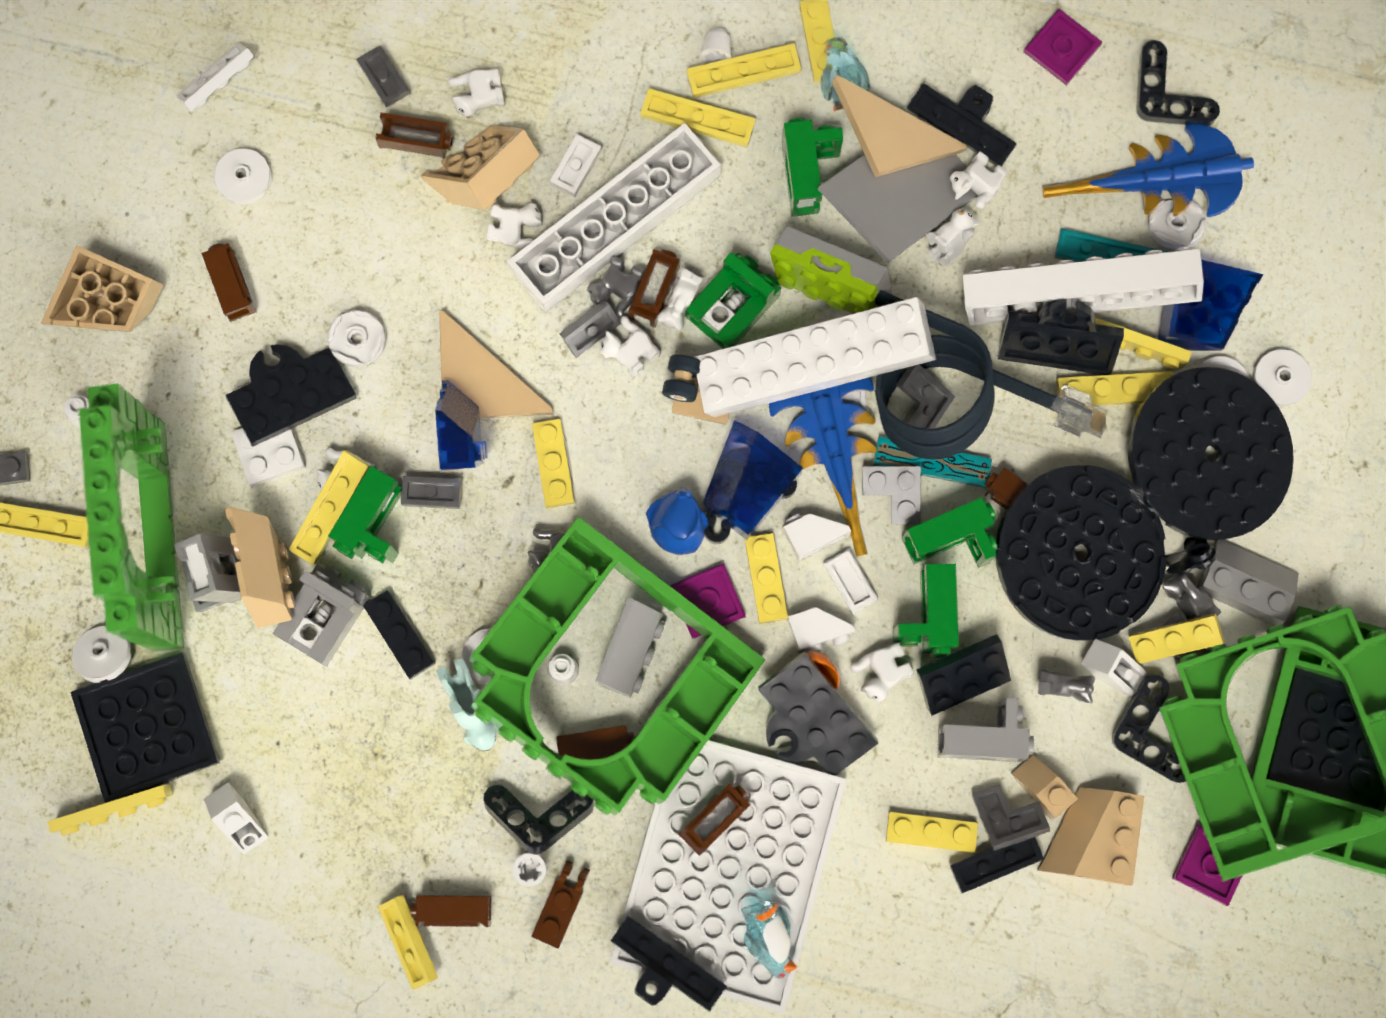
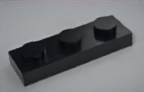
[363,590,435,680]
[949,837,1044,894]

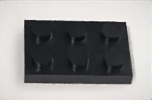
[916,634,1011,716]

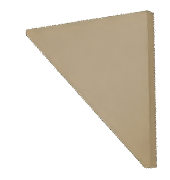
[831,75,967,177]
[439,311,553,420]

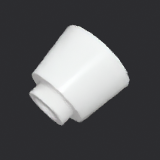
[700,28,731,63]
[64,395,89,428]
[547,653,580,686]
[513,853,546,887]

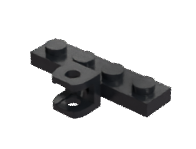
[907,83,1017,167]
[610,916,727,1012]

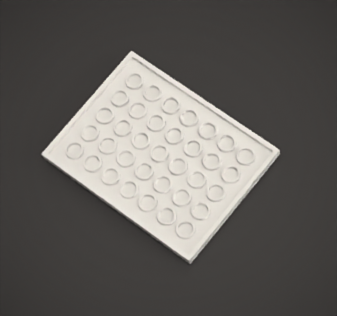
[610,740,847,1013]

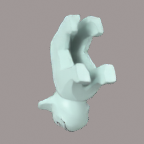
[436,658,499,751]

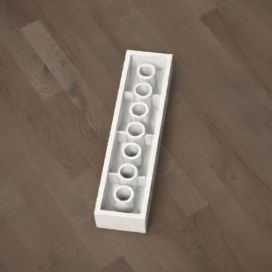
[507,123,721,313]
[963,247,1203,326]
[694,297,936,417]

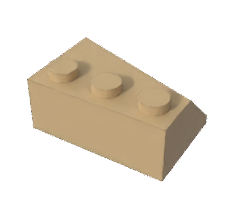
[41,245,163,332]
[1037,787,1144,886]

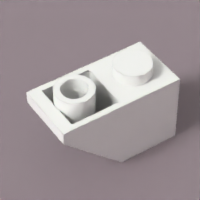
[787,607,855,653]
[204,782,268,855]

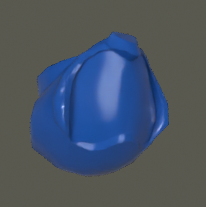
[646,488,709,555]

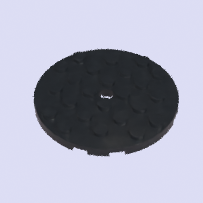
[1128,367,1294,540]
[995,465,1167,641]

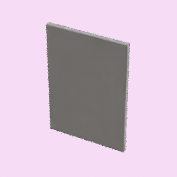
[818,116,978,263]

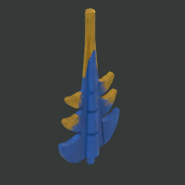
[1042,124,1254,217]
[769,377,877,557]

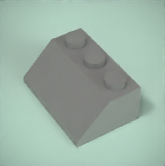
[1196,540,1299,626]
[595,597,666,698]

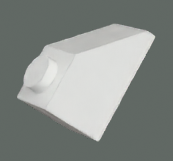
[783,513,851,562]
[1081,639,1150,698]

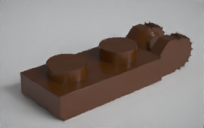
[531,860,590,949]

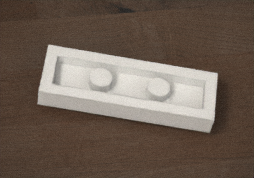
[176,42,254,111]

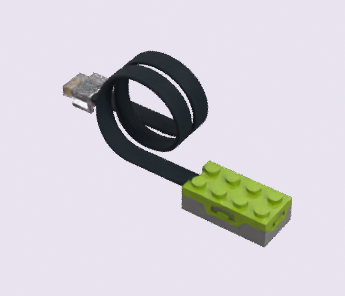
[770,226,1107,459]

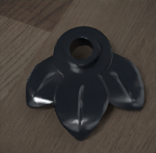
[1165,537,1217,575]

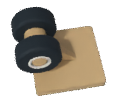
[662,354,730,425]

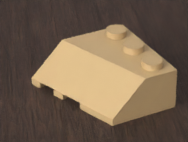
[420,125,540,210]
[225,507,295,628]

